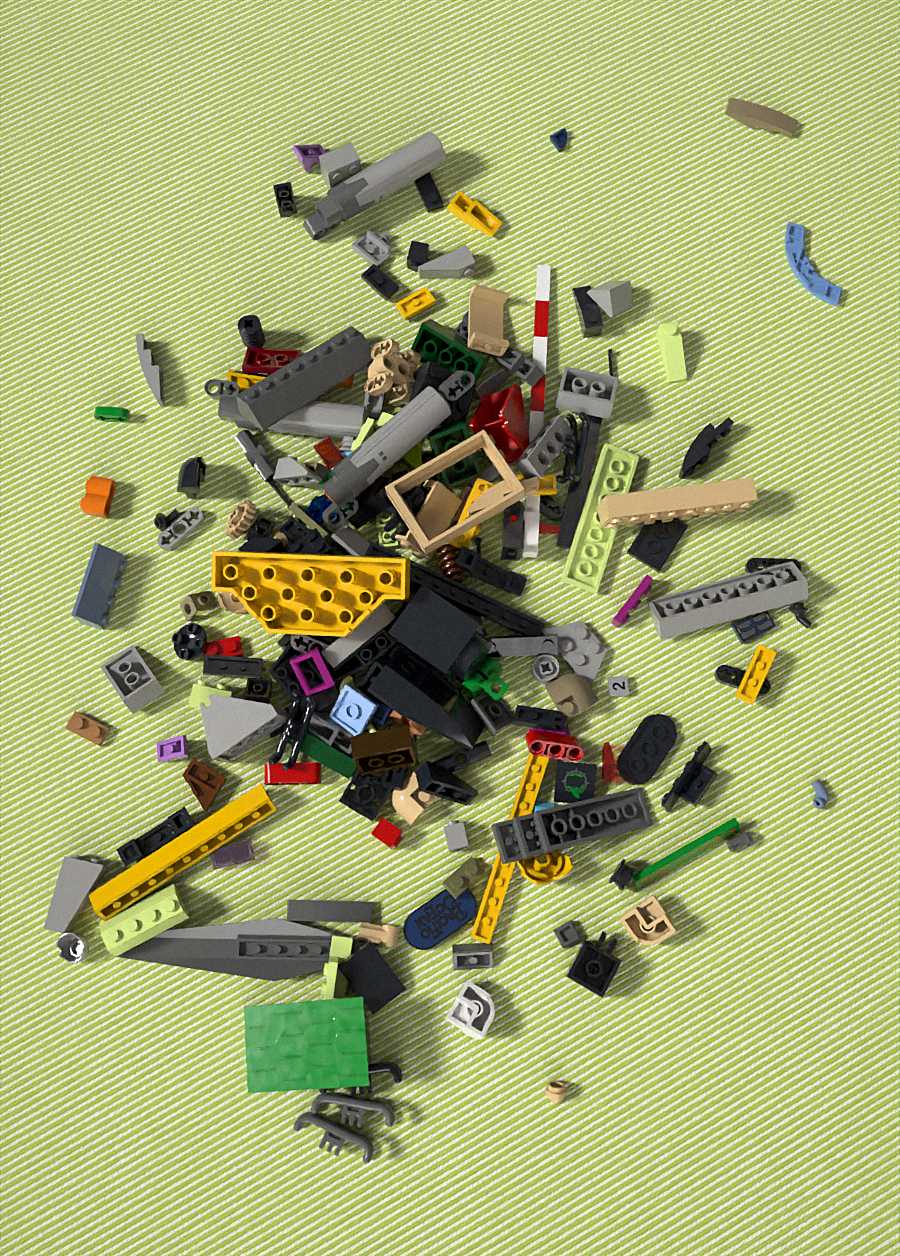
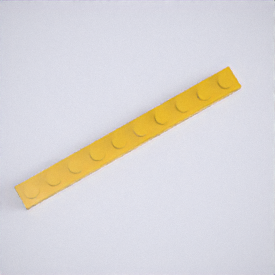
[470,753,549,944]

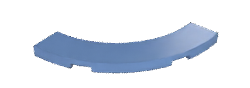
[785,222,843,306]

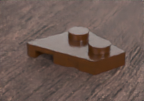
[183,758,227,811]

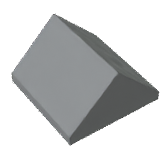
[587,281,634,318]

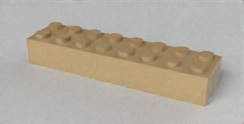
[597,478,758,529]

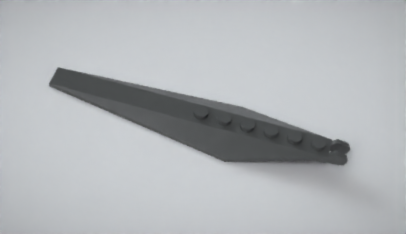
[117,918,375,981]

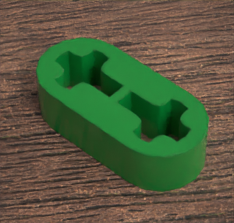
[94,406,130,423]

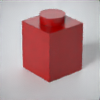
[371,818,403,849]

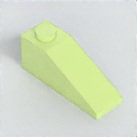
[656,321,687,383]

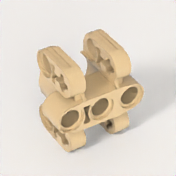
[364,339,421,406]

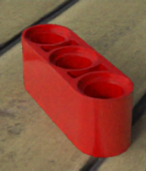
[525,730,584,761]
[264,762,321,785]

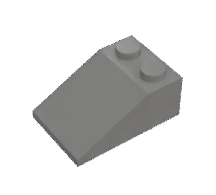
[100,645,166,714]

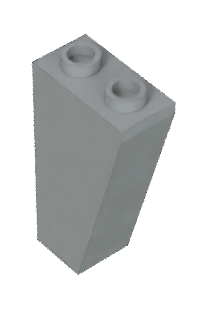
[43,854,108,933]

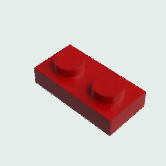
[203,636,244,657]

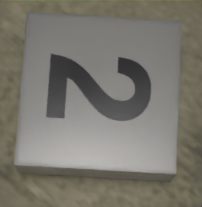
[607,676,629,697]

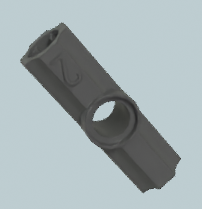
[235,429,276,483]

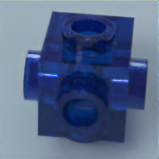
[306,494,337,525]

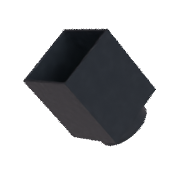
[388,584,492,681]

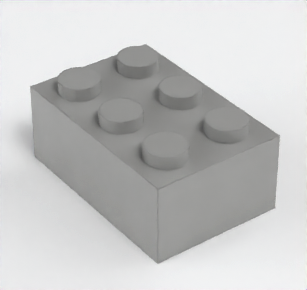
[555,366,619,419]

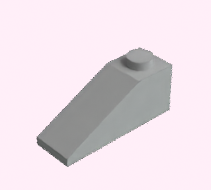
[418,245,476,279]
[273,456,322,486]

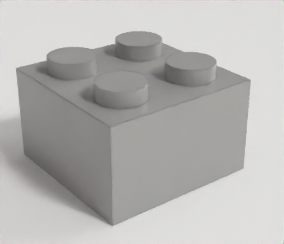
[319,142,362,190]

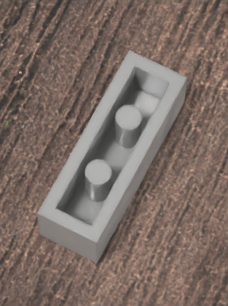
[469,465,502,489]

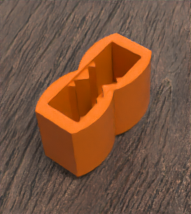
[80,475,116,518]

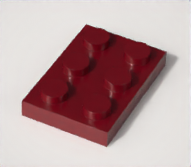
[242,347,302,375]

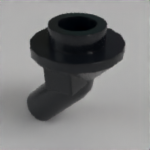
[154,509,180,531]
[789,603,812,628]

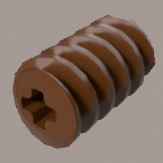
[436,544,467,583]

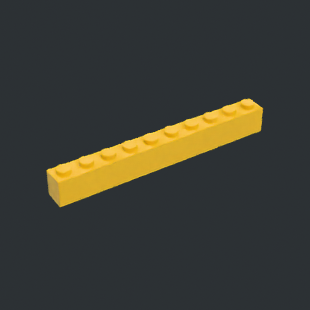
[88,784,277,922]

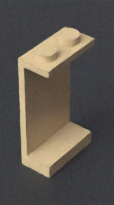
[468,284,509,357]
[395,480,462,559]

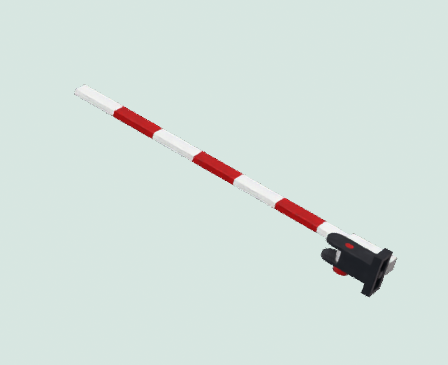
[501,264,560,561]

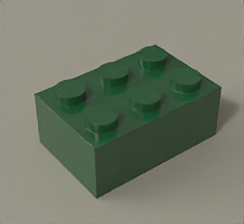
[427,419,482,489]

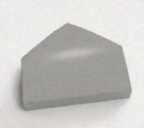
[351,230,391,268]

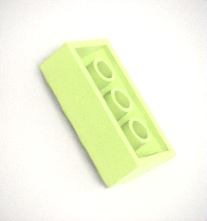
[100,882,190,957]

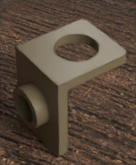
[180,591,217,621]

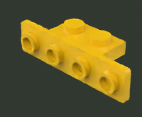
[449,478,494,549]

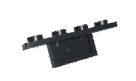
[661,741,717,813]

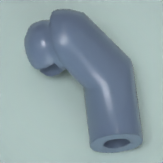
[811,779,829,809]

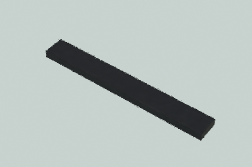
[556,414,602,549]

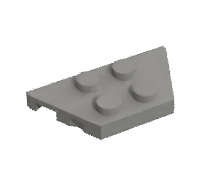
[541,621,607,686]

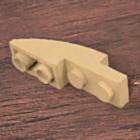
[468,476,539,518]

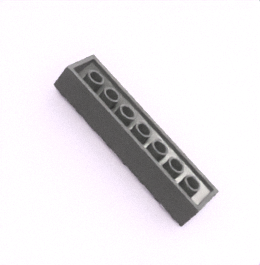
[236,326,374,431]

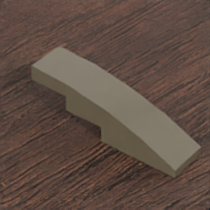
[725,98,798,138]

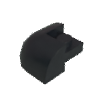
[177,457,206,499]

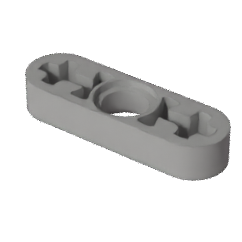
[157,508,204,551]

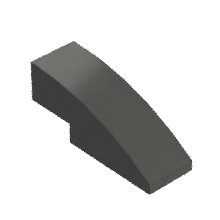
[491,347,544,387]
[300,711,354,755]

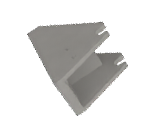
[200,694,288,763]

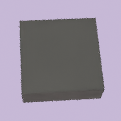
[553,920,581,948]

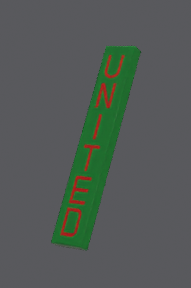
[632,818,740,890]

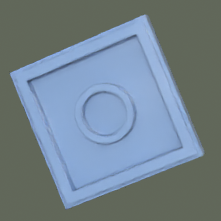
[328,684,379,736]

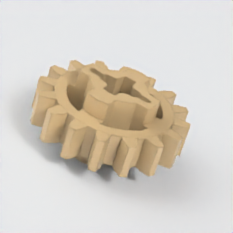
[225,500,257,539]

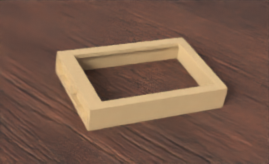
[385,430,526,555]

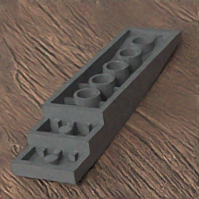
[491,787,653,865]

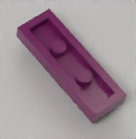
[611,575,653,628]

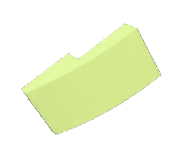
[376,510,399,550]

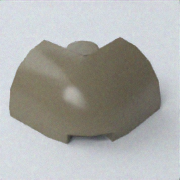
[545,673,598,718]

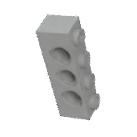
[514,415,573,480]

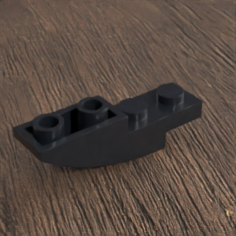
[678,417,734,479]

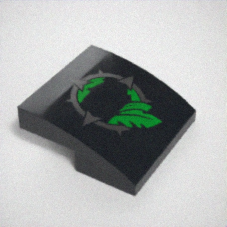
[553,761,597,804]

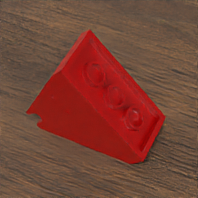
[469,384,530,464]

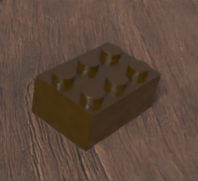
[350,725,419,776]

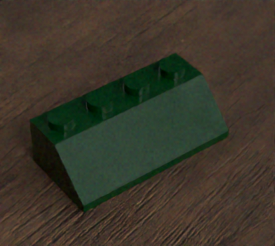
[411,319,492,384]

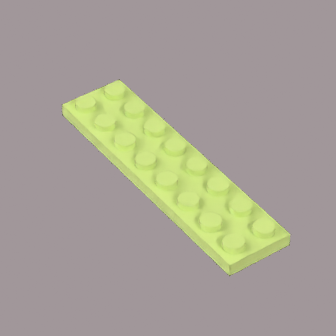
[560,443,639,594]

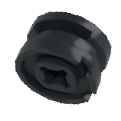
[608,859,637,891]

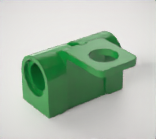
[462,656,509,701]

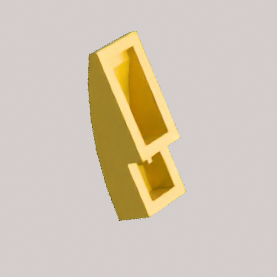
[446,191,503,237]

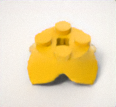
[516,850,573,885]

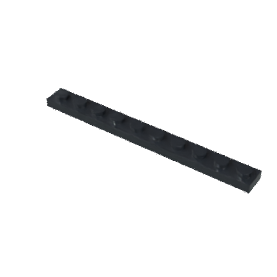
[365,542,545,635]

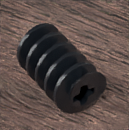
[237,315,265,348]

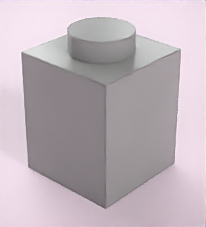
[444,820,469,852]

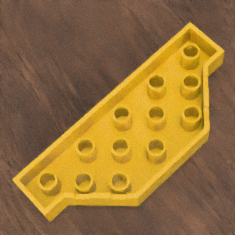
[211,550,410,637]

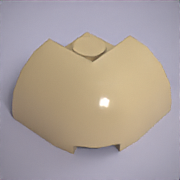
[391,770,438,826]
[619,895,677,946]

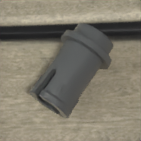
[726,831,754,852]

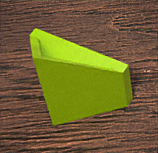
[399,441,422,471]

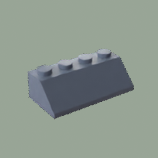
[71,543,127,630]

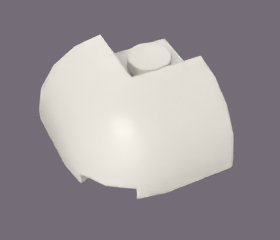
[445,980,495,1039]

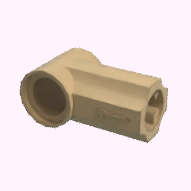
[358,922,400,948]

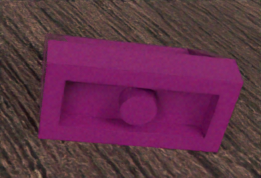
[289,647,335,696]

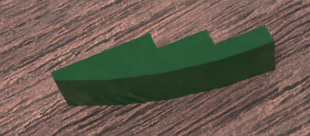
[279,731,357,779]

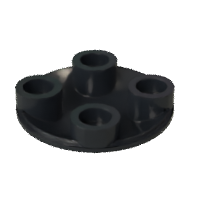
[172,622,207,661]

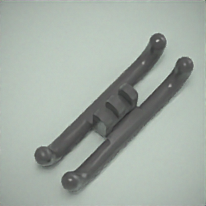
[311,1092,395,1128]
[293,1112,374,1164]

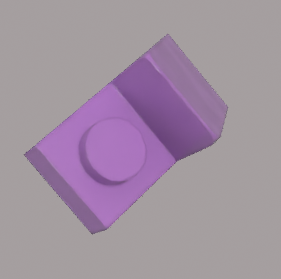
[293,144,326,173]
[157,735,189,762]

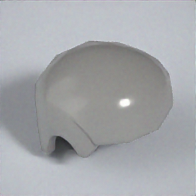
[56,932,89,963]

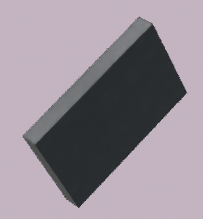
[627,518,688,573]
[337,940,406,1015]

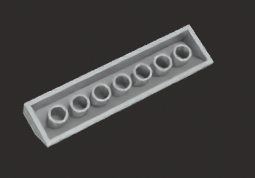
[647,561,808,640]

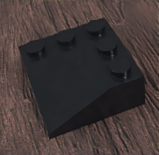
[408,361,476,429]

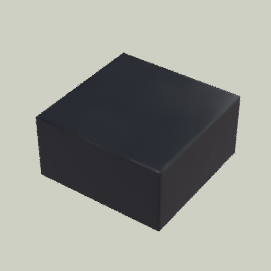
[244,678,273,704]

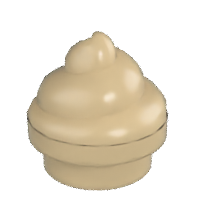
[546,1081,567,1104]

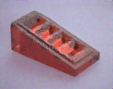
[313,438,345,470]
[602,742,620,785]

